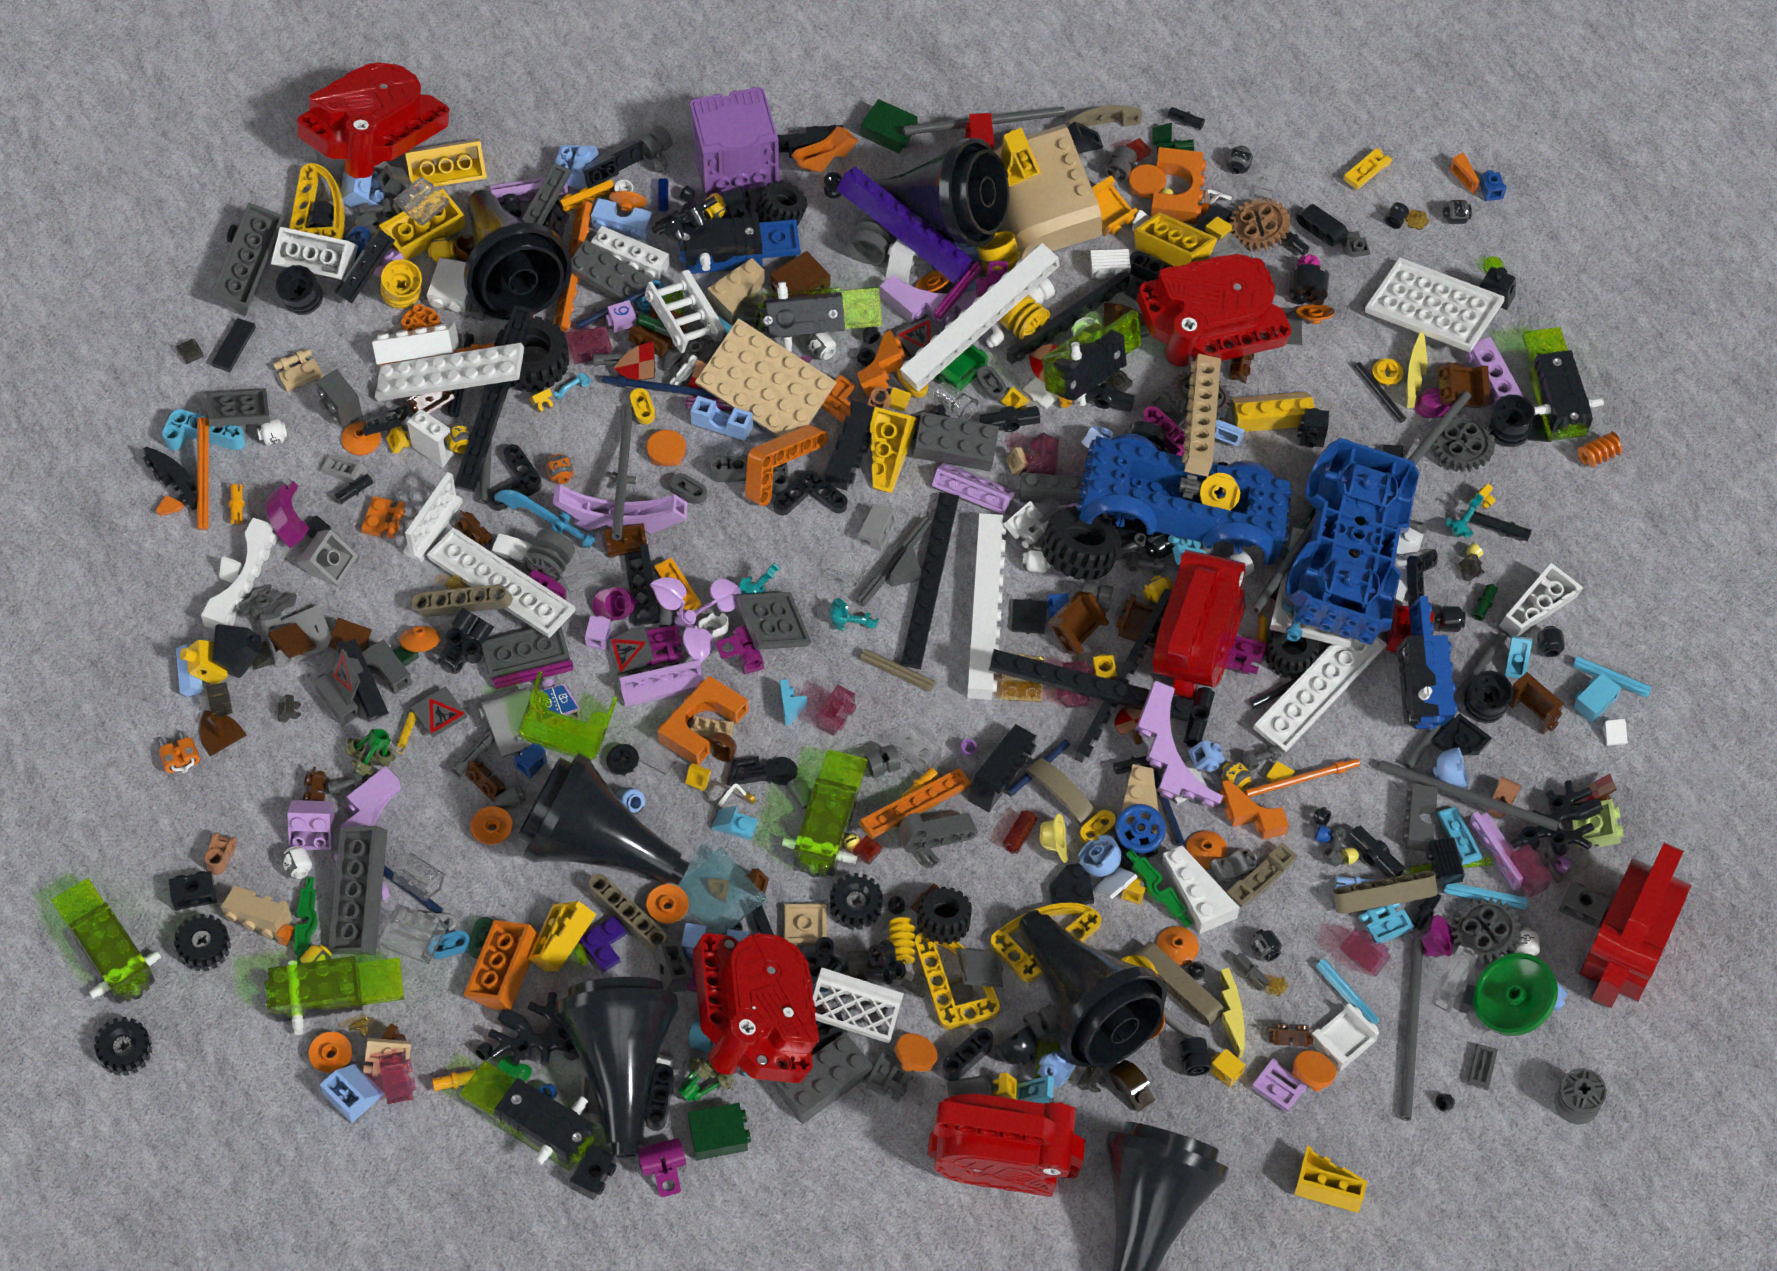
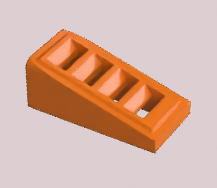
[1450,152,1479,194]

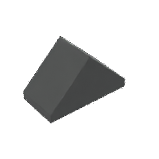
[890,545,921,586]

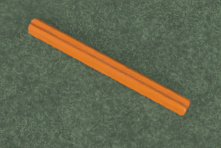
[197,417,209,530]

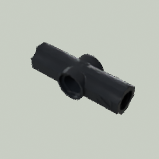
[1085,383,1135,412]
[979,406,1040,432]
[1183,687,1215,748]
[1347,825,1405,878]

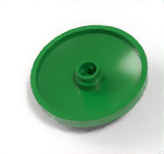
[1473,953,1558,1036]

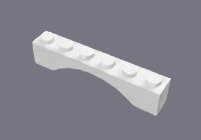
[201,518,278,629]

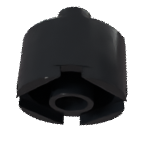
[1289,264,1329,305]

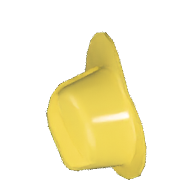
[1040,813,1068,863]

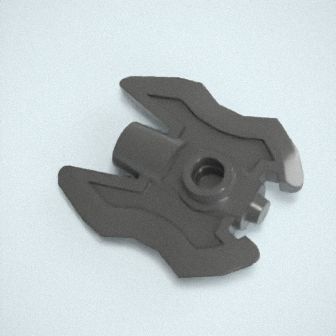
[663,331,718,384]
[239,584,297,620]

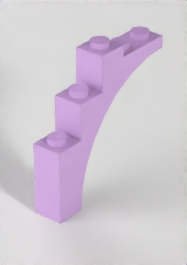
[879,275,976,327]
[553,484,688,534]
[1135,681,1223,808]
[334,766,401,901]

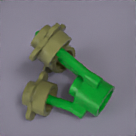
[344,729,396,775]
[678,1057,734,1102]

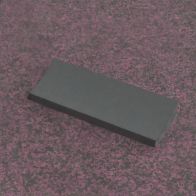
[210,202,285,317]
[328,826,388,956]

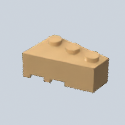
[707,258,765,326]
[1121,764,1159,834]
[221,886,292,940]

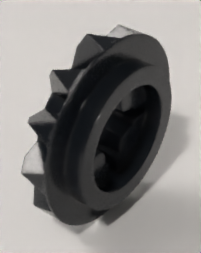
[606,744,640,776]

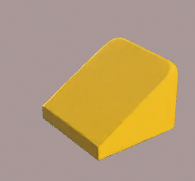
[1000,386,1030,409]

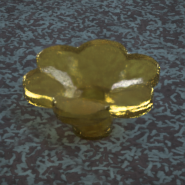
[1405,210,1429,230]
[348,1017,374,1036]

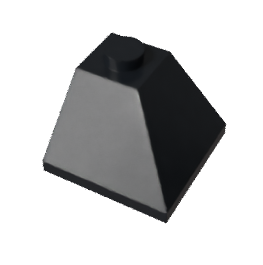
[212,624,261,678]

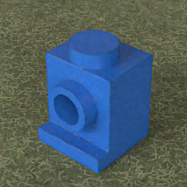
[1479,170,1507,202]
[1047,593,1069,618]
[513,743,547,779]

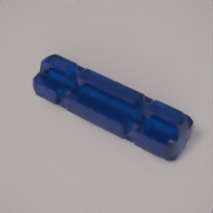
[658,178,668,212]

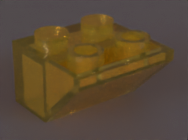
[1001,655,1044,702]

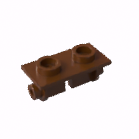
[1229,342,1254,384]
[455,510,492,546]
[465,760,506,802]
[302,767,327,801]
[1268,1023,1316,1047]

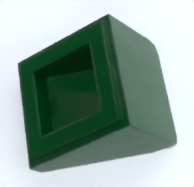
[1152,123,1172,145]
[393,645,419,667]

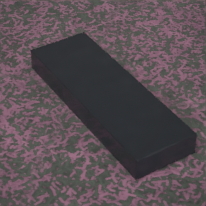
[212,318,256,372]

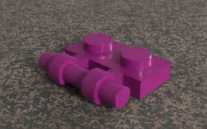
[646,625,683,665]
[1225,636,1267,675]

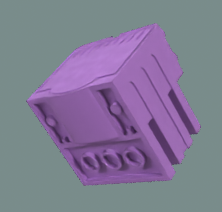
[690,87,779,199]

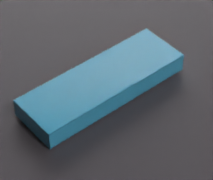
[1436,806,1482,865]

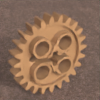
[1229,197,1291,252]

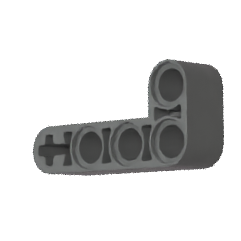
[710,455,789,496]
[897,813,978,853]

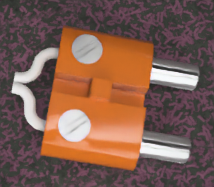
[159,731,200,773]

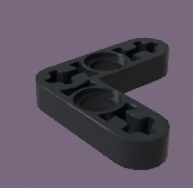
[489,444,542,511]
[773,470,848,516]
[1407,549,1438,607]

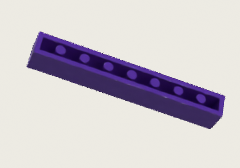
[837,166,973,283]

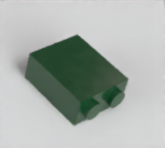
[860,99,918,154]
[687,1103,751,1161]

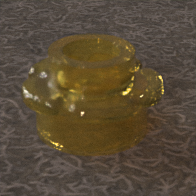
[444,575,463,590]
[1269,977,1288,996]

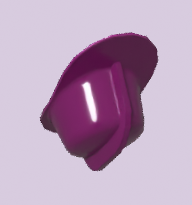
[1414,387,1451,418]
[592,587,638,621]
[1422,915,1453,958]

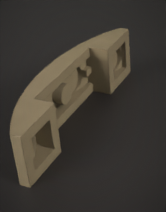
[1068,105,1142,127]
[1026,757,1097,827]
[1226,843,1297,908]

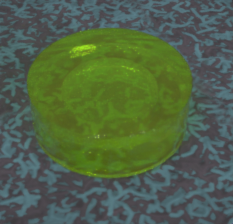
[1483,256,1503,273]
[575,943,589,966]

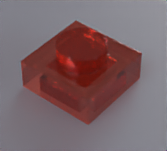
[1126,138,1152,162]
[853,835,883,865]

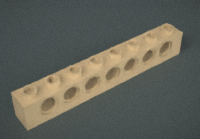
[1182,354,1221,477]

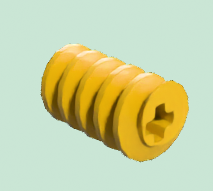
[888,917,915,964]

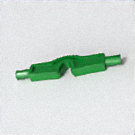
[1125,849,1193,928]
[294,876,318,967]

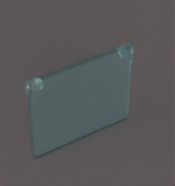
[677,847,767,935]

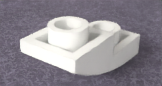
[491,534,532,563]

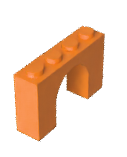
[1151,147,1206,224]
[657,675,749,765]

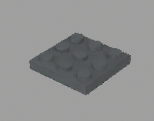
[206,388,270,428]
[736,592,811,650]

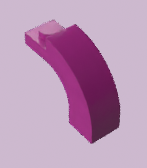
[266,481,310,548]

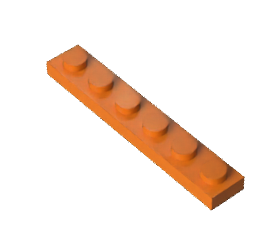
[859,768,972,839]

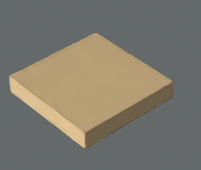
[784,904,827,946]

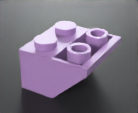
[287,800,334,850]

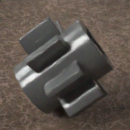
[1178,474,1201,499]

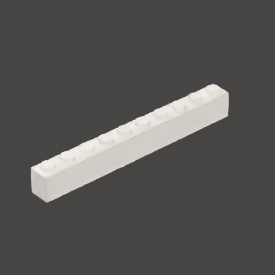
[900,243,1060,392]
[967,513,1006,700]

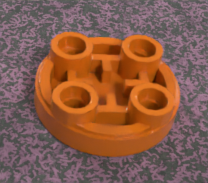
[1128,164,1166,200]
[401,304,441,331]
[646,430,686,466]
[894,1033,938,1072]
[1292,1050,1337,1092]

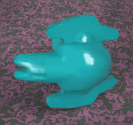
[1445,493,1484,538]
[738,562,781,595]
[830,598,879,631]

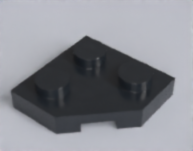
[362,405,409,436]
[1433,713,1492,756]
[1049,863,1094,905]

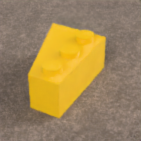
[1001,127,1041,187]
[528,901,597,972]
[1294,1145,1367,1213]

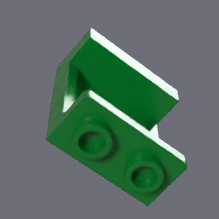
[934,344,988,395]

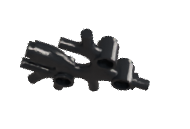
[651,196,718,241]
[1510,780,1603,856]
[488,992,579,1067]

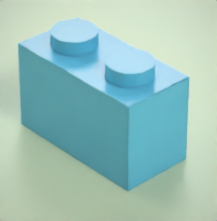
[1573,673,1622,723]

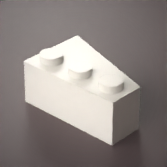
[886,238,922,284]

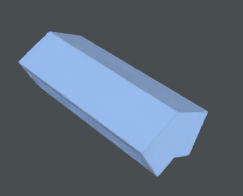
[1215,420,1245,446]
[176,644,203,697]

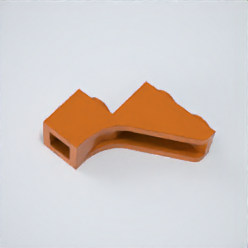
[791,126,858,173]
[857,330,906,397]
[1218,780,1289,840]

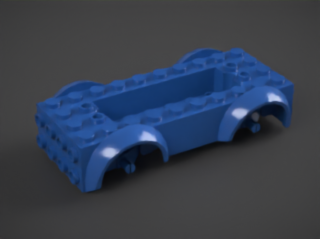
[1077,433,1293,565]
[1285,438,1419,645]

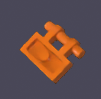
[361,496,406,539]

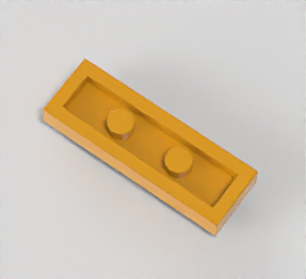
[559,179,615,212]
[654,557,701,611]

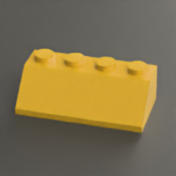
[405,138,487,190]
[379,189,465,261]
[1134,212,1217,266]
[1231,391,1315,432]

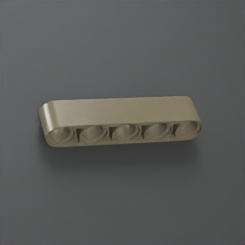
[411,584,513,617]
[1333,871,1438,914]
[589,874,667,954]
[1136,941,1225,1026]

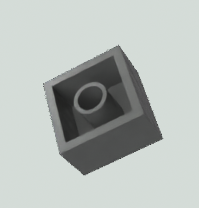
[317,369,363,428]

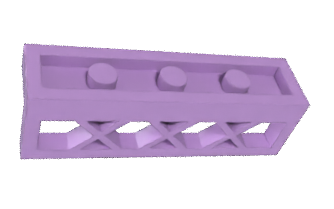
[490,177,568,203]
[932,463,1016,514]
[619,660,704,707]
[1468,811,1533,891]

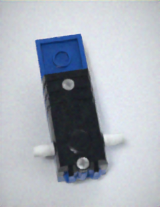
[678,211,801,274]
[1397,596,1457,730]

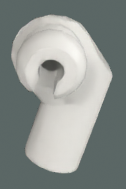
[986,322,1004,348]

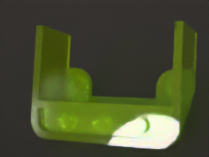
[518,671,618,761]

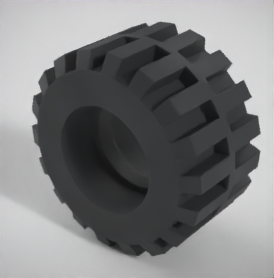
[756,180,808,226]
[1265,630,1319,679]
[917,887,972,945]

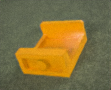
[1092,176,1138,237]

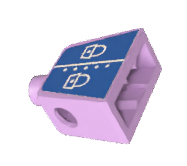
[537,679,581,730]

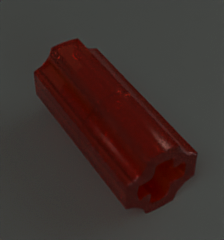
[1002,810,1038,854]

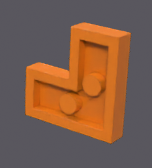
[821,375,855,423]

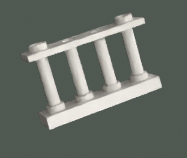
[645,270,725,353]

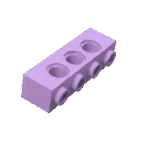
[1466,337,1524,407]

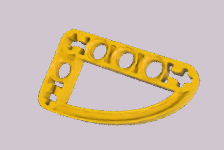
[289,163,345,240]
[990,903,1102,982]
[915,932,1000,1030]

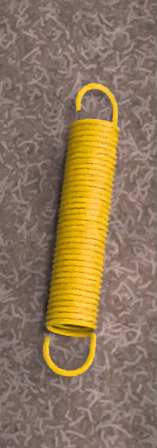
[1258,611,1267,643]
[397,712,417,754]

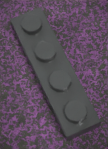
[522,163,572,225]

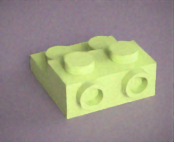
[1572,799,1624,848]

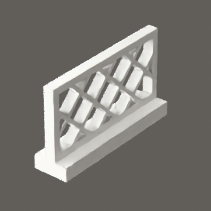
[403,472,463,562]
[813,968,904,1043]

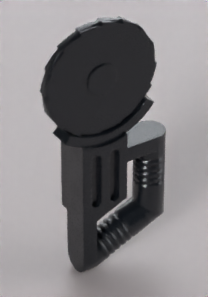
[726,756,798,786]

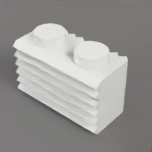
[1090,249,1130,279]

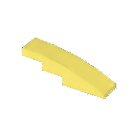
[1406,332,1428,408]
[1219,967,1245,1059]

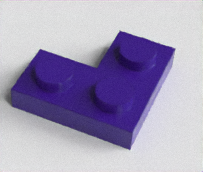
[579,915,626,973]

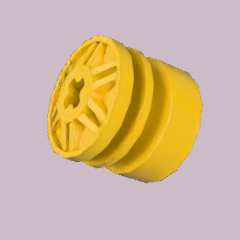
[976,231,1021,277]
[380,259,422,309]
[999,294,1050,340]

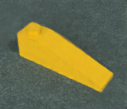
[870,407,918,493]

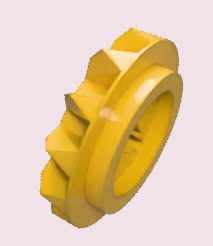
[1372,358,1404,387]

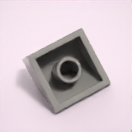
[297,530,358,586]

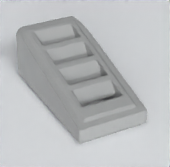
[320,454,367,483]

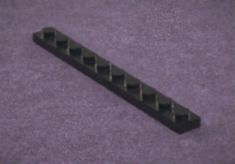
[454,305,534,492]
[901,492,959,670]
[1075,587,1172,763]
[989,649,1192,722]

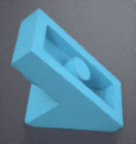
[1505,635,1532,678]
[780,679,807,726]
[712,806,758,840]
[1016,1075,1054,1103]

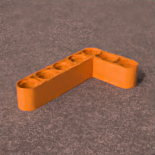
[745,425,828,506]

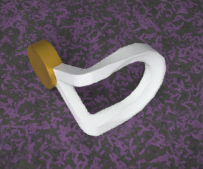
[1201,189,1232,215]
[717,784,756,807]

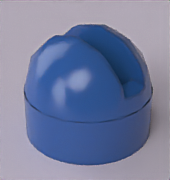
[1315,825,1332,843]
[539,1083,557,1099]

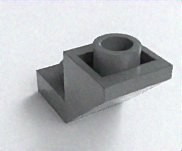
[1340,231,1370,258]
[1210,849,1258,881]

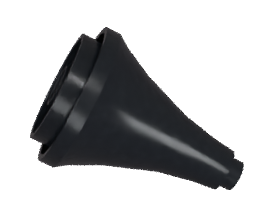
[875,138,1009,247]
[464,190,572,320]
[517,752,690,885]
[1019,910,1167,1067]
[555,977,678,1158]
[1105,1122,1229,1271]

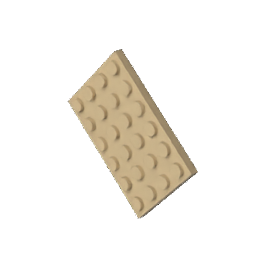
[695,318,837,437]

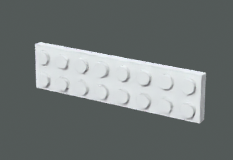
[375,343,524,401]
[427,528,576,638]
[1253,636,1387,754]

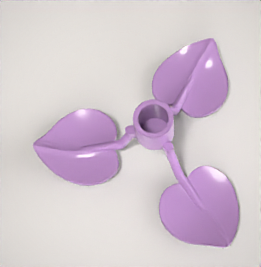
[650,577,741,663]

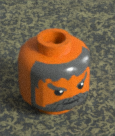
[546,453,574,484]

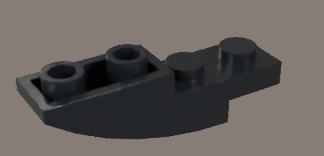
[777,125,844,158]
[583,141,644,188]
[143,447,197,511]

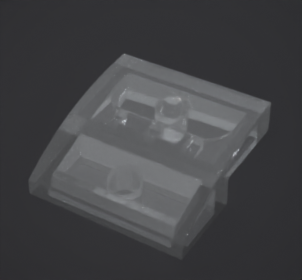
[393,177,450,226]

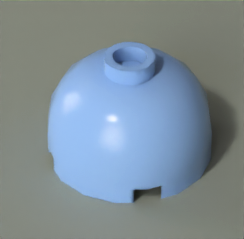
[1433,747,1469,788]
[1078,835,1121,877]

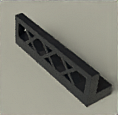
[335,228,395,304]
[625,544,659,626]
[336,638,389,722]

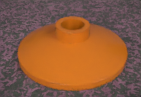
[609,191,647,212]
[915,270,950,293]
[1296,304,1335,324]
[341,421,381,456]
[399,626,440,652]
[471,806,513,845]
[1186,831,1228,869]
[646,884,689,924]
[1156,926,1199,966]
[308,1032,352,1073]

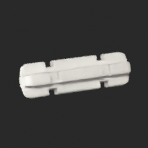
[669,355,700,386]

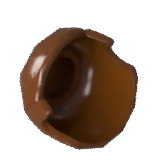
[455,235,473,262]
[707,732,737,762]

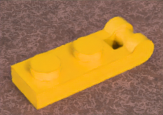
[1343,148,1392,190]

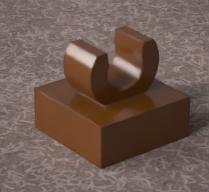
[742,868,769,897]
[381,1023,407,1041]

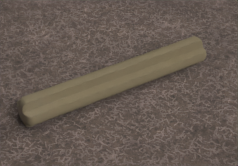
[860,649,935,691]

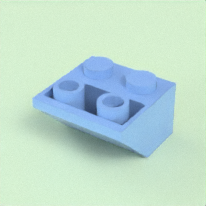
[555,145,600,190]
[341,171,386,208]
[320,1064,385,1123]

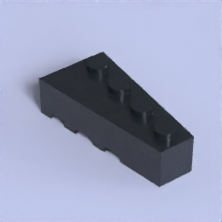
[825,400,874,491]
[968,724,1037,813]

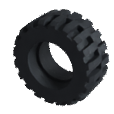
[494,316,569,392]
[1041,507,1121,581]

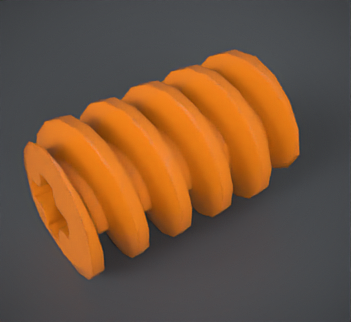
[1577,431,1622,468]

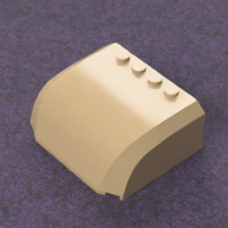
[995,124,1102,259]

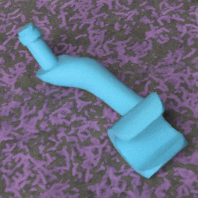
[552,373,591,399]

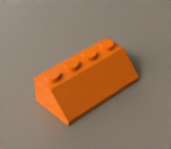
[463,920,539,1011]

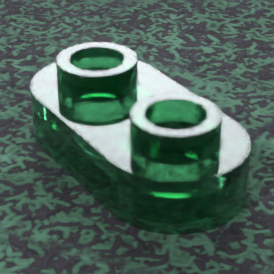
[468,917,493,959]

